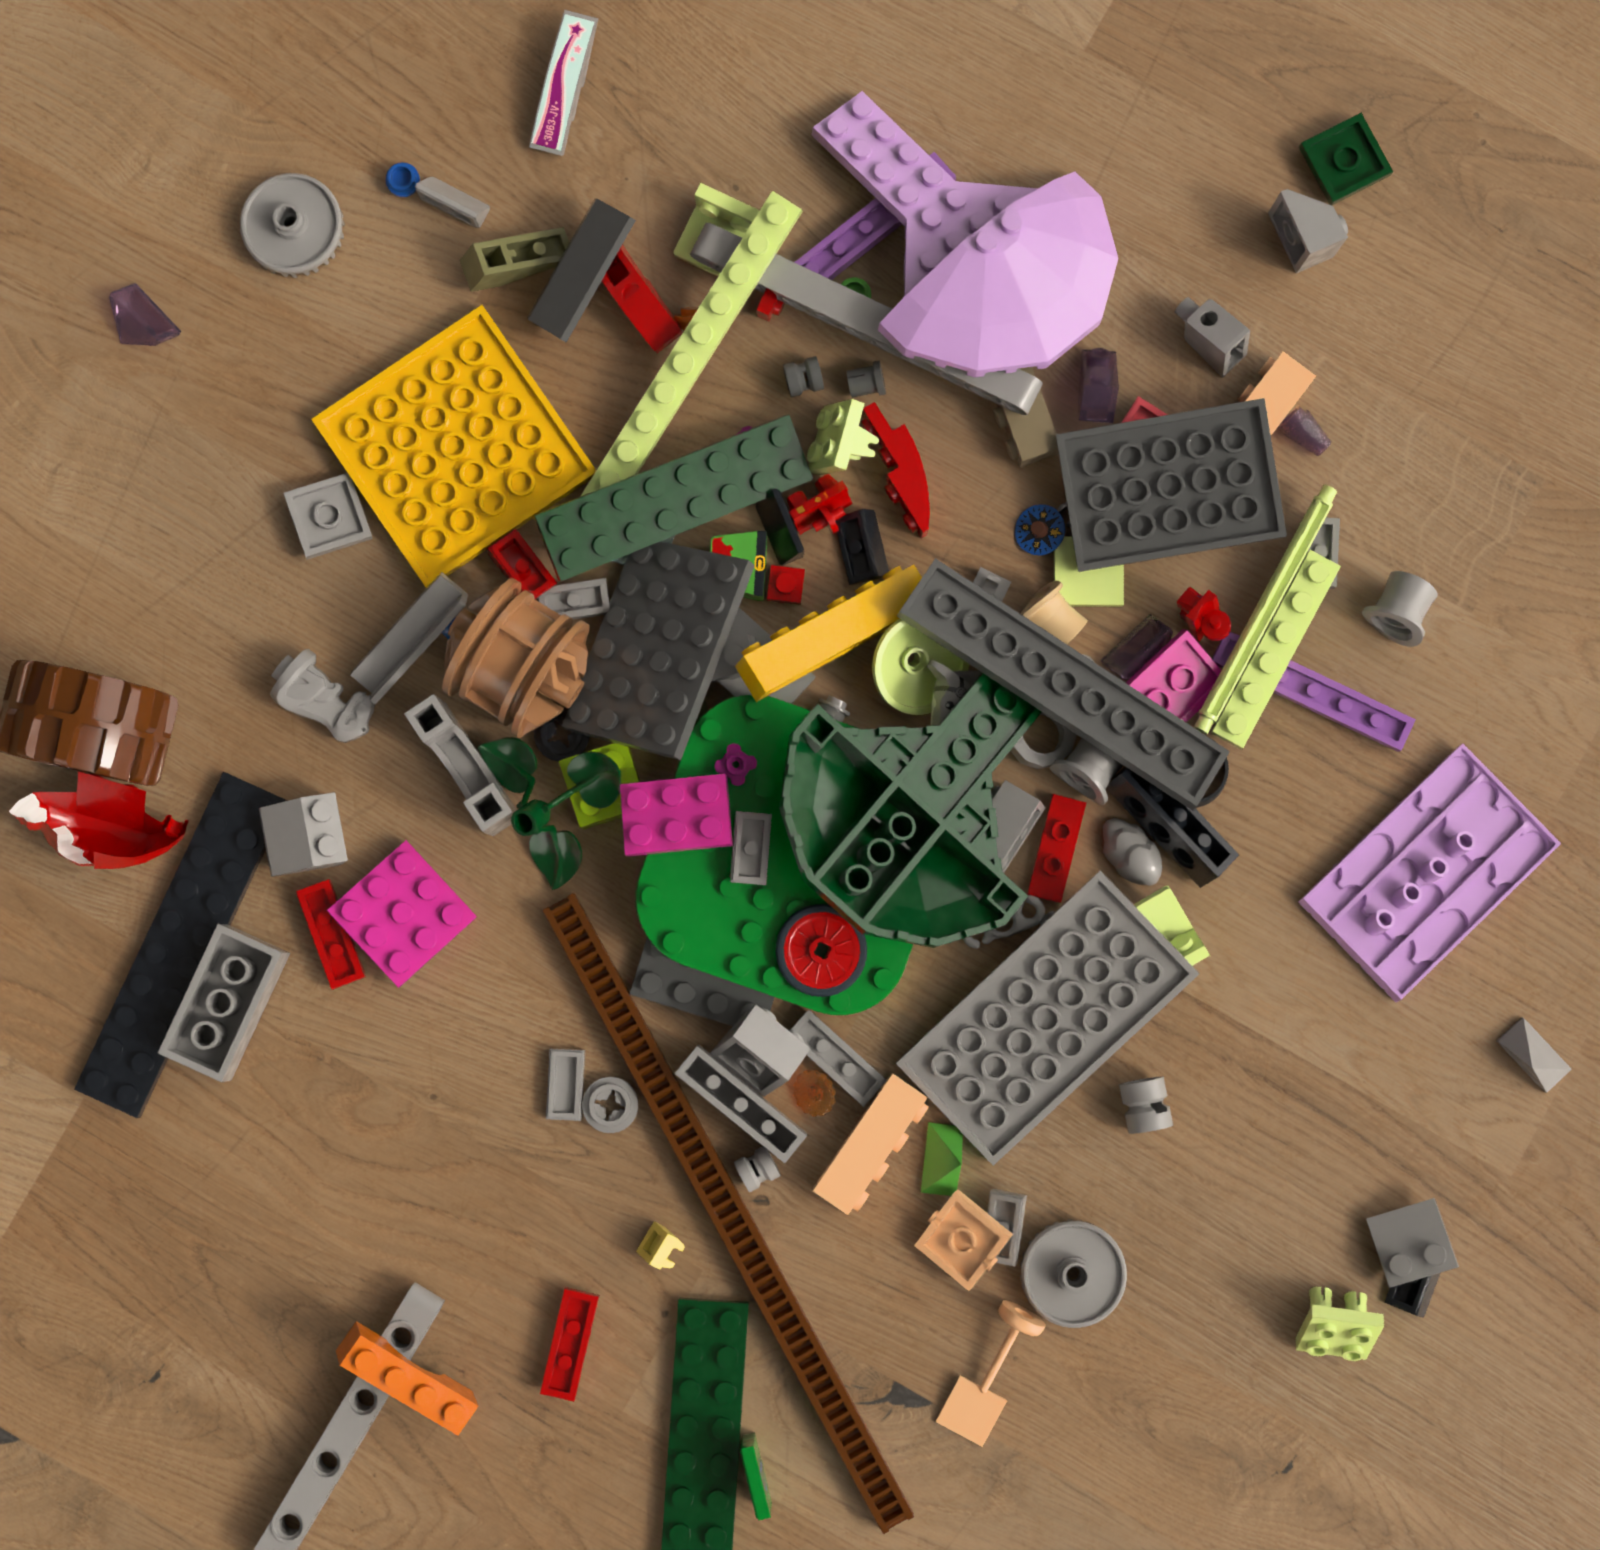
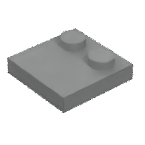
[283,473,372,560]
[1366,1198,1459,1288]

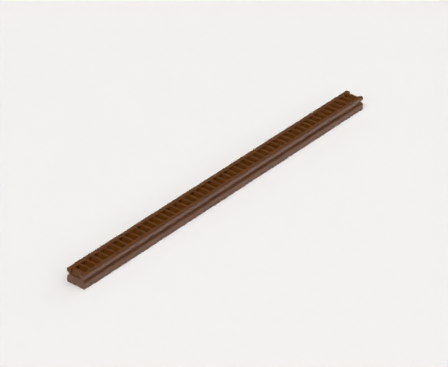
[543,893,914,1534]

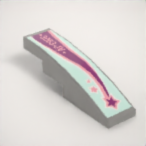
[529,10,598,156]

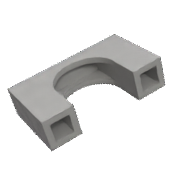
[404,694,517,836]

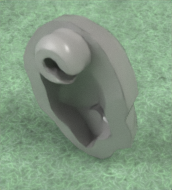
[1102,818,1163,886]

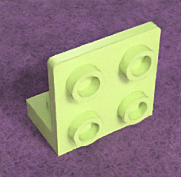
[674,183,760,276]
[1134,886,1210,966]

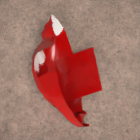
[9,771,189,869]

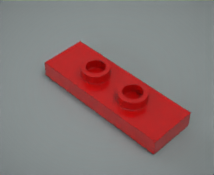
[1027,794,1087,904]

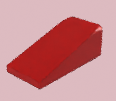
[488,529,557,599]

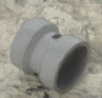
[734,1146,781,1192]

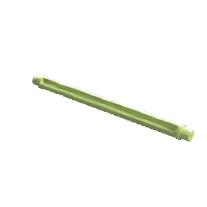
[1194,485,1337,734]

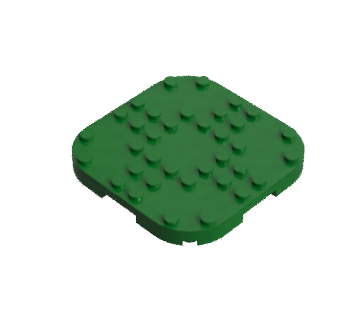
[635,695,913,1015]

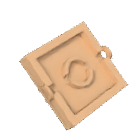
[914,1190,1013,1291]

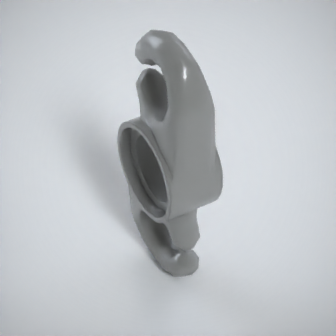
[963,895,1045,949]

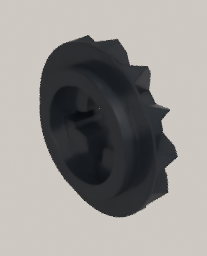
[534,707,590,762]

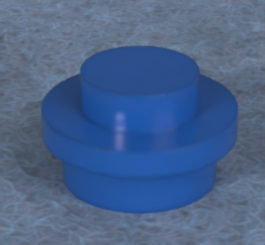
[385,163,420,197]

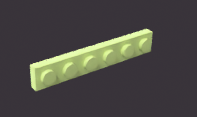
[1210,550,1341,749]

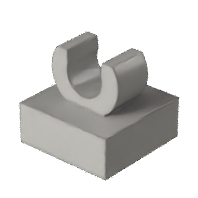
[973,567,1011,602]

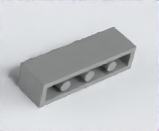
[991,780,1045,873]
[675,1045,807,1163]

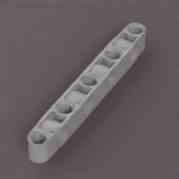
[254,1282,445,1550]

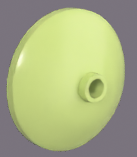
[872,619,969,715]

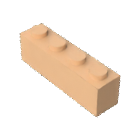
[1238,352,1316,435]
[813,1072,929,1215]

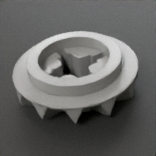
[582,1077,638,1133]

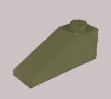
[459,227,569,292]

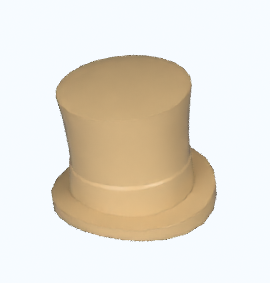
[1020,581,1088,644]

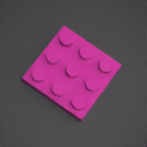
[327,840,477,988]

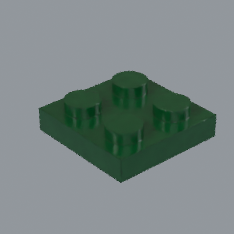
[1299,113,1393,206]

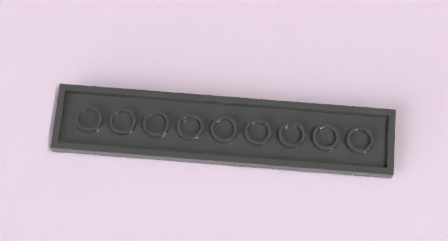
[897,558,1230,811]

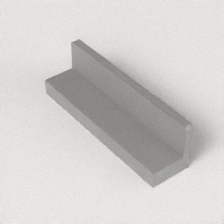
[350,572,468,705]

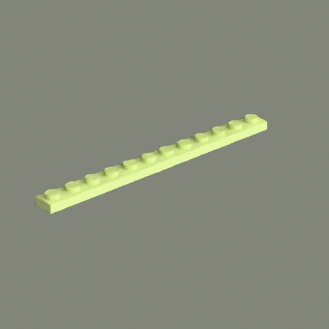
[580,191,803,497]

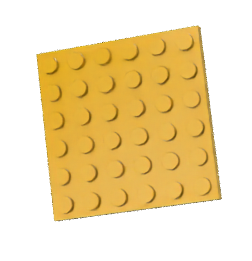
[311,305,597,588]

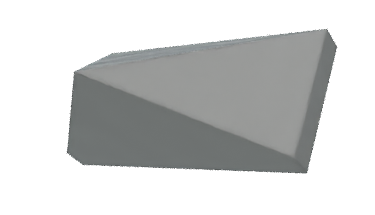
[1497,1017,1572,1093]

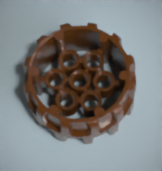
[0,660,179,786]

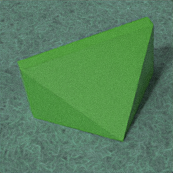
[920,1122,963,1196]

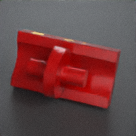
[787,474,853,535]
[1176,587,1232,642]

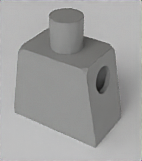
[1175,297,1250,378]

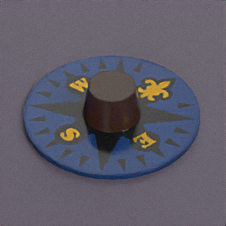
[1015,504,1065,556]

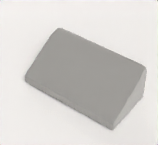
[415,177,490,228]

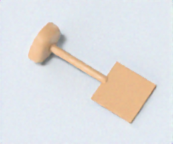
[935,1300,1046,1447]

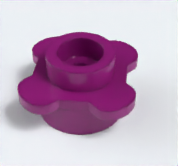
[714,743,757,786]

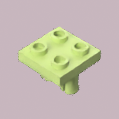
[1296,1287,1384,1361]

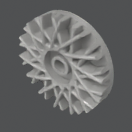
[240,173,345,278]
[1020,1219,1127,1328]

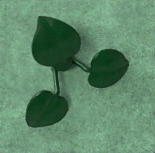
[478,737,621,890]

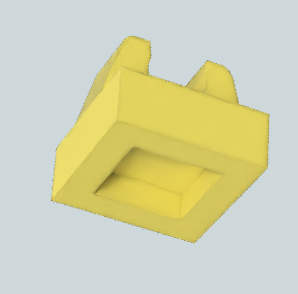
[636,1221,685,1270]

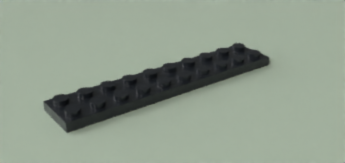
[74,771,288,1118]

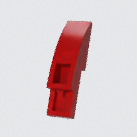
[602,244,683,354]
[860,402,930,539]

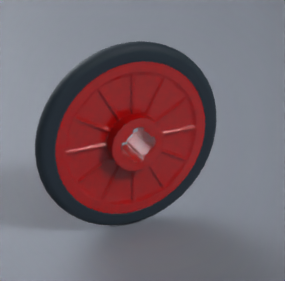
[775,904,867,997]

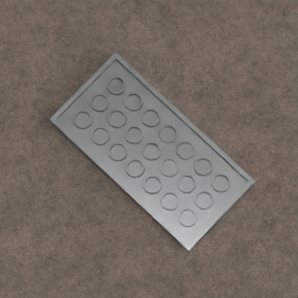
[896,870,1199,1166]

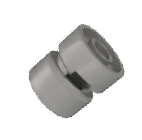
[1119,1076,1173,1134]

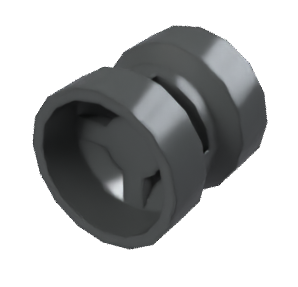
[783,356,824,398]

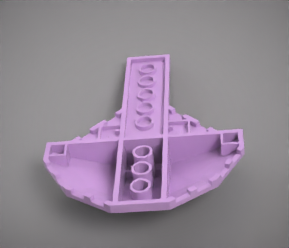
[812,91,1118,377]

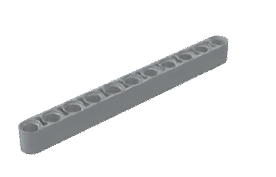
[690,223,1043,415]

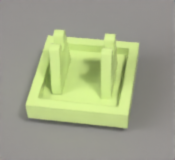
[807,399,879,475]

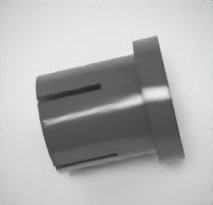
[847,360,886,398]

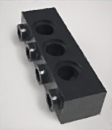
[1106,767,1239,888]

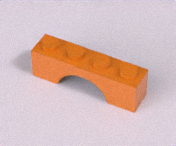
[336,1321,478,1436]

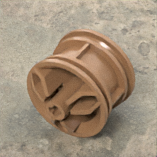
[442,578,590,738]

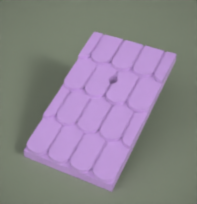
[1298,744,1561,1003]

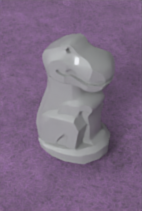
[270,649,375,743]

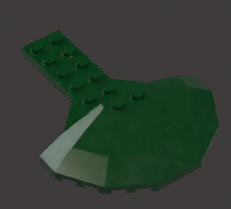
[779,673,1042,948]

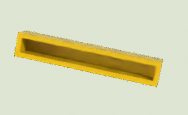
[735,565,922,702]

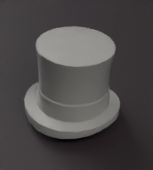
[1362,571,1438,647]
[1050,738,1123,806]

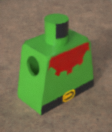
[710,531,767,601]

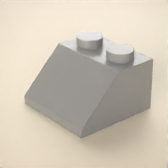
[1268,189,1348,274]
[259,792,348,877]
[710,1005,811,1097]

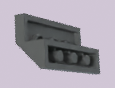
[527,198,636,342]

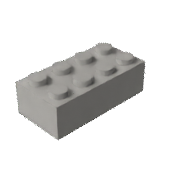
[158,924,290,1082]

